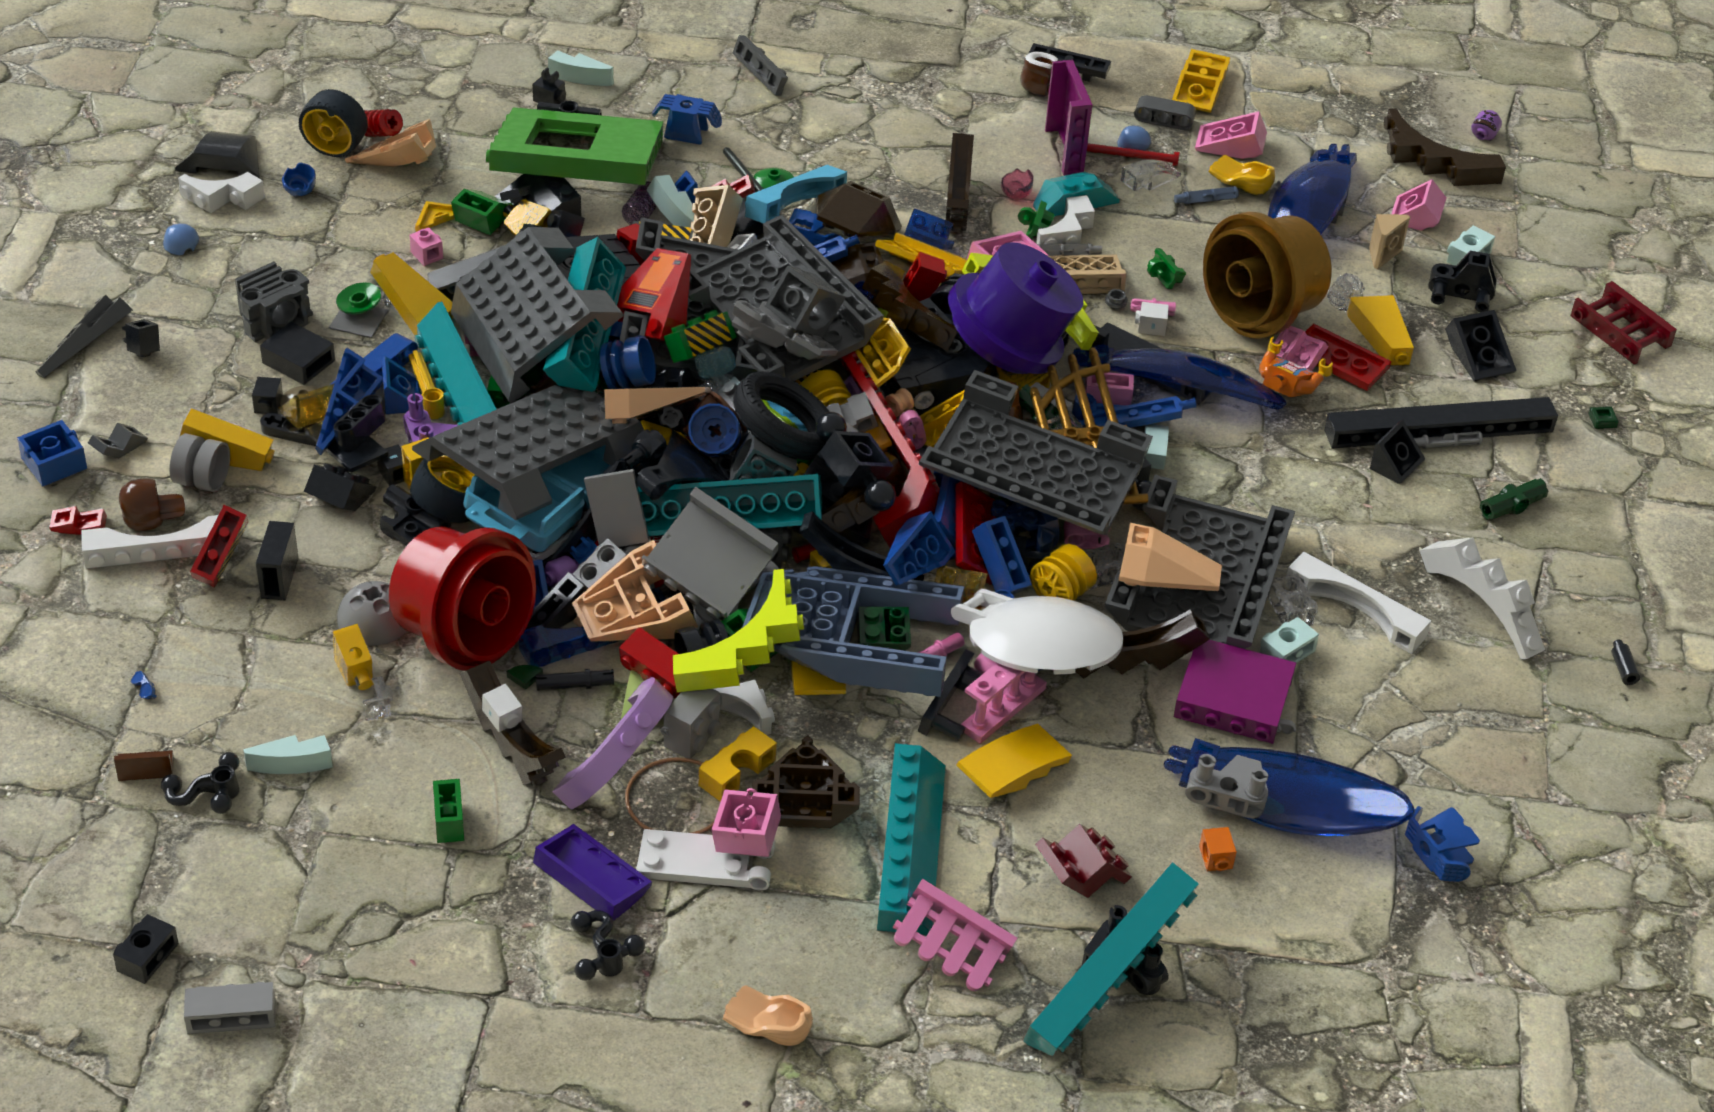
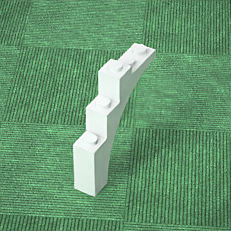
[1419,537,1545,660]

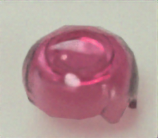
[1001,168,1034,199]

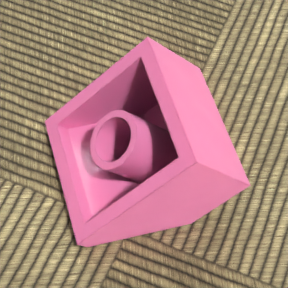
[1392,179,1447,231]

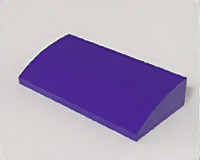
[533,824,652,921]

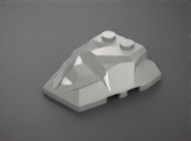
[732,300,838,360]

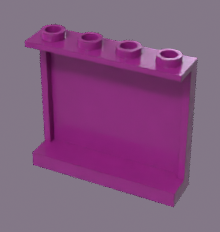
[1045,60,1093,176]
[1173,640,1296,744]

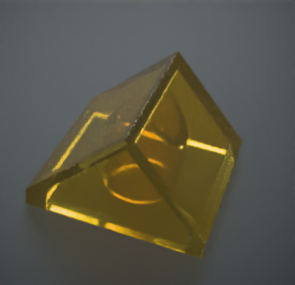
[279,383,335,428]

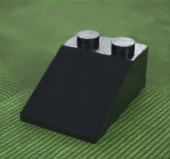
[1445,310,1517,381]

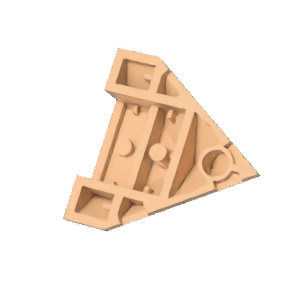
[345,119,436,167]

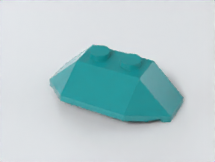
[1033,172,1120,217]

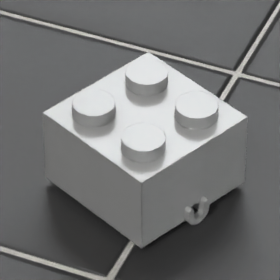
[660,689,721,759]

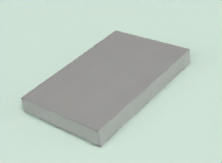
[584,469,650,547]

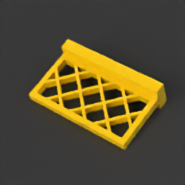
[875,233,967,277]

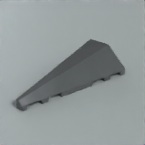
[35,295,133,378]

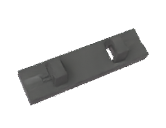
[732,35,788,95]

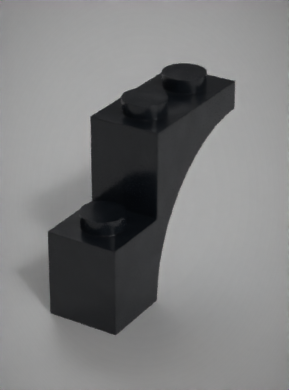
[519,210,585,237]

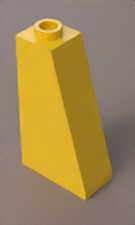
[370,252,453,335]
[1347,295,1414,365]
[180,408,275,471]

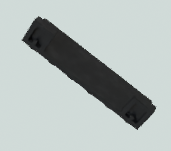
[1087,323,1222,405]

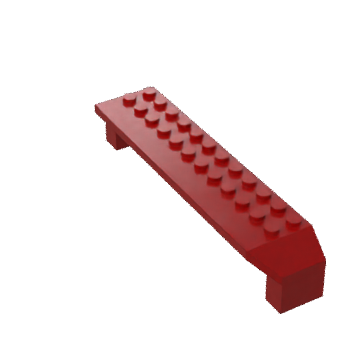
[838,351,940,548]

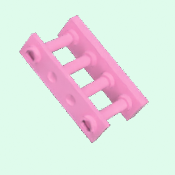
[961,663,1047,744]

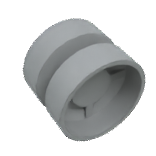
[169,433,230,492]

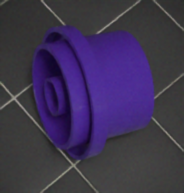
[948,242,1083,374]

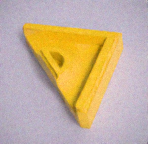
[415,201,455,232]

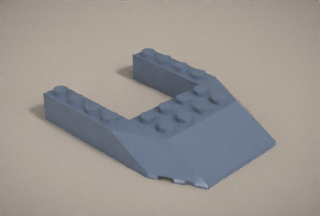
[742,566,964,697]

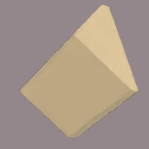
[1369,214,1410,270]

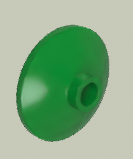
[754,167,794,189]
[336,282,381,314]

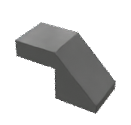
[88,423,148,459]

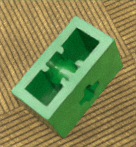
[433,779,465,843]

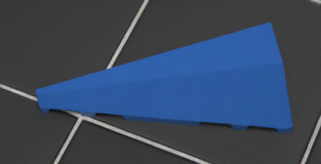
[315,348,383,455]

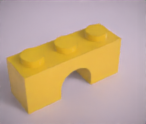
[698,726,777,802]

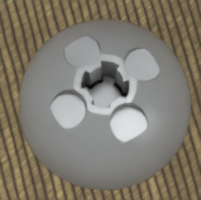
[337,581,407,646]

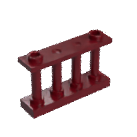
[1570,281,1677,365]

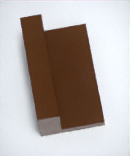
[114,750,174,781]

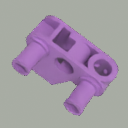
[403,393,457,443]

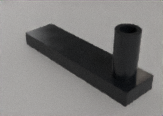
[918,649,975,741]

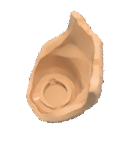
[723,985,813,1046]

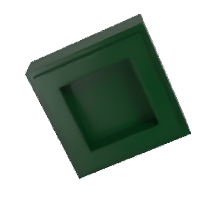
[1588,407,1619,429]

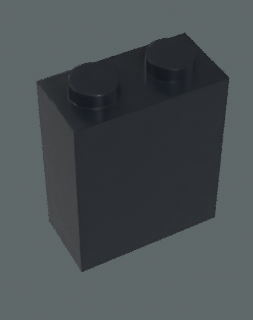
[260,321,335,385]
[256,521,299,601]

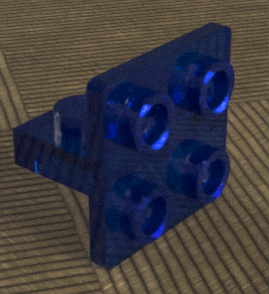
[904,209,955,250]

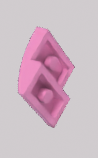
[1274,326,1328,371]

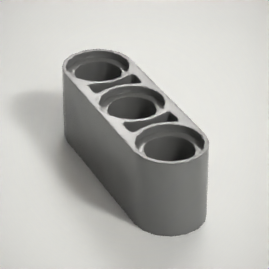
[1134,95,1196,130]

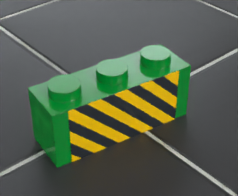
[664,310,737,363]

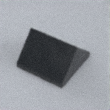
[1370,420,1425,484]

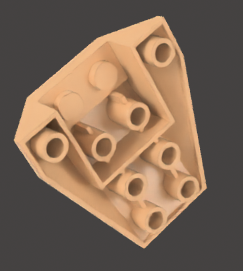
[1119,523,1222,591]

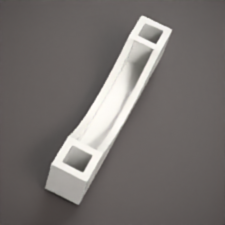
[81,515,238,569]
[1285,552,1431,654]

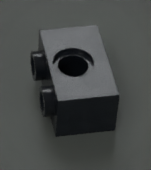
[113,914,179,984]

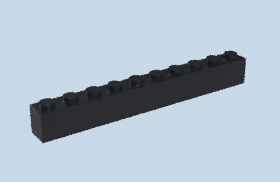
[1324,397,1558,449]

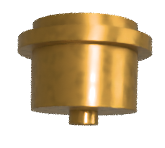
[1203,212,1332,339]

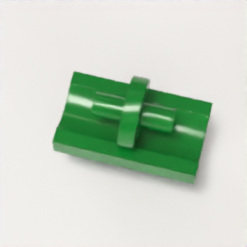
[1018,200,1055,239]
[1147,248,1186,289]

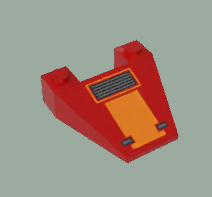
[617,248,691,344]

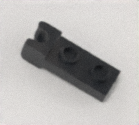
[380,506,428,546]

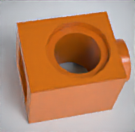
[1199,827,1237,871]

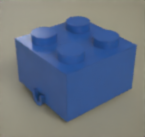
[17,420,88,487]

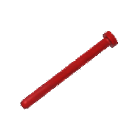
[1087,143,1180,167]

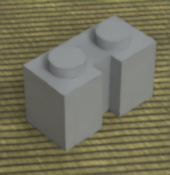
[827,392,878,433]

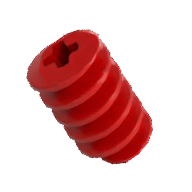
[364,109,403,137]

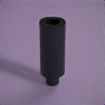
[1611,639,1641,685]

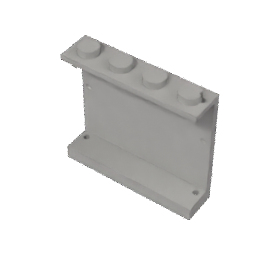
[641,487,778,620]

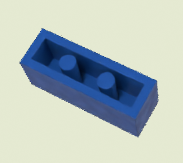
[972,516,1032,594]

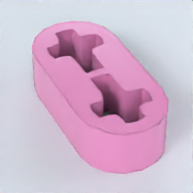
[898,410,926,450]

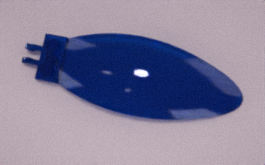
[1268,144,1357,235]
[1072,345,1287,410]
[1163,738,1415,836]

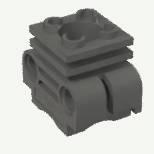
[235,261,313,342]

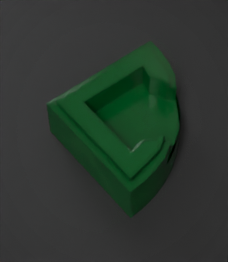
[506,665,543,690]

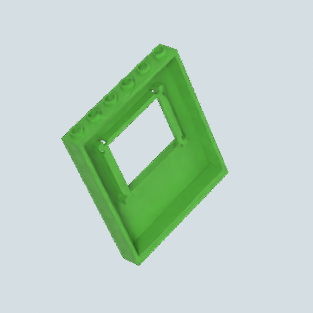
[486,107,664,185]

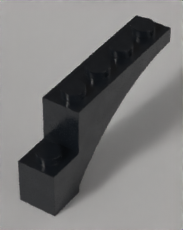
[800,511,924,581]

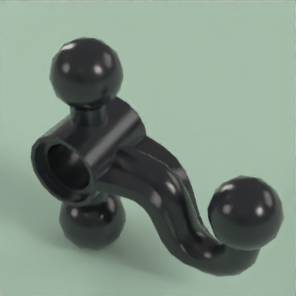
[161,752,240,814]
[571,910,645,981]

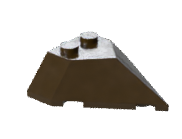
[752,735,860,829]

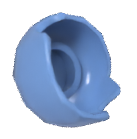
[1117,125,1151,151]
[163,223,199,255]

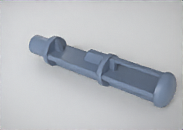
[1174,186,1239,204]

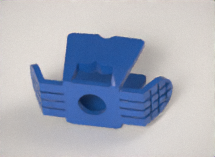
[651,94,722,145]
[789,208,839,246]
[1405,806,1480,882]

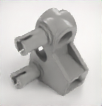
[1185,754,1268,818]

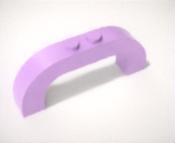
[552,677,673,810]

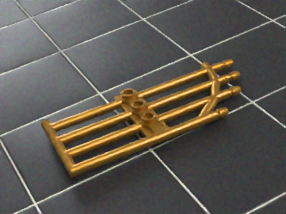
[1030,348,1148,505]

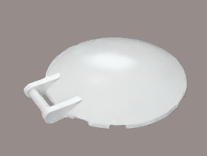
[951,589,1123,674]

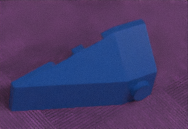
[883,511,956,586]

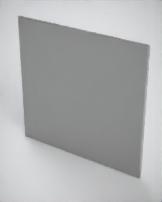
[329,307,388,338]

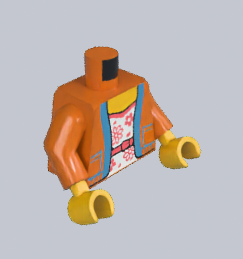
[1259,336,1333,397]

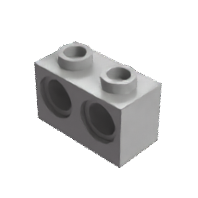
[573,538,626,589]

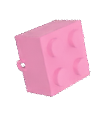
[712,788,781,857]

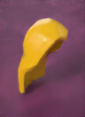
[1208,155,1275,195]

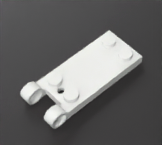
[636,829,776,891]

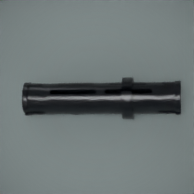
[536,669,615,691]

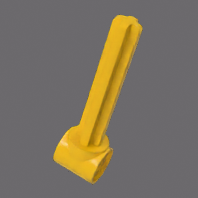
[408,350,445,419]

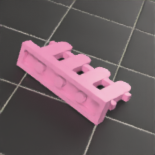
[893,879,1017,991]

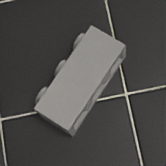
[184,982,276,1034]

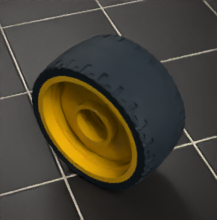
[298,89,368,158]
[410,455,475,523]

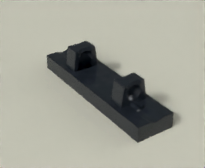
[1028,43,1111,82]

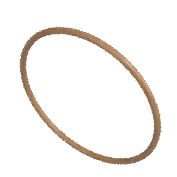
[625,757,714,834]

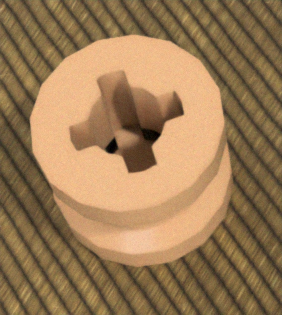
[885,388,914,417]

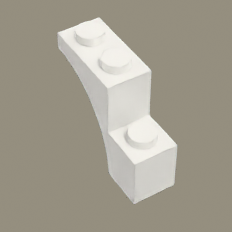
[178,172,265,213]
[1036,195,1095,244]
[714,680,775,735]

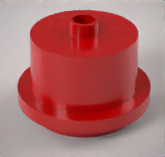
[389,527,536,671]

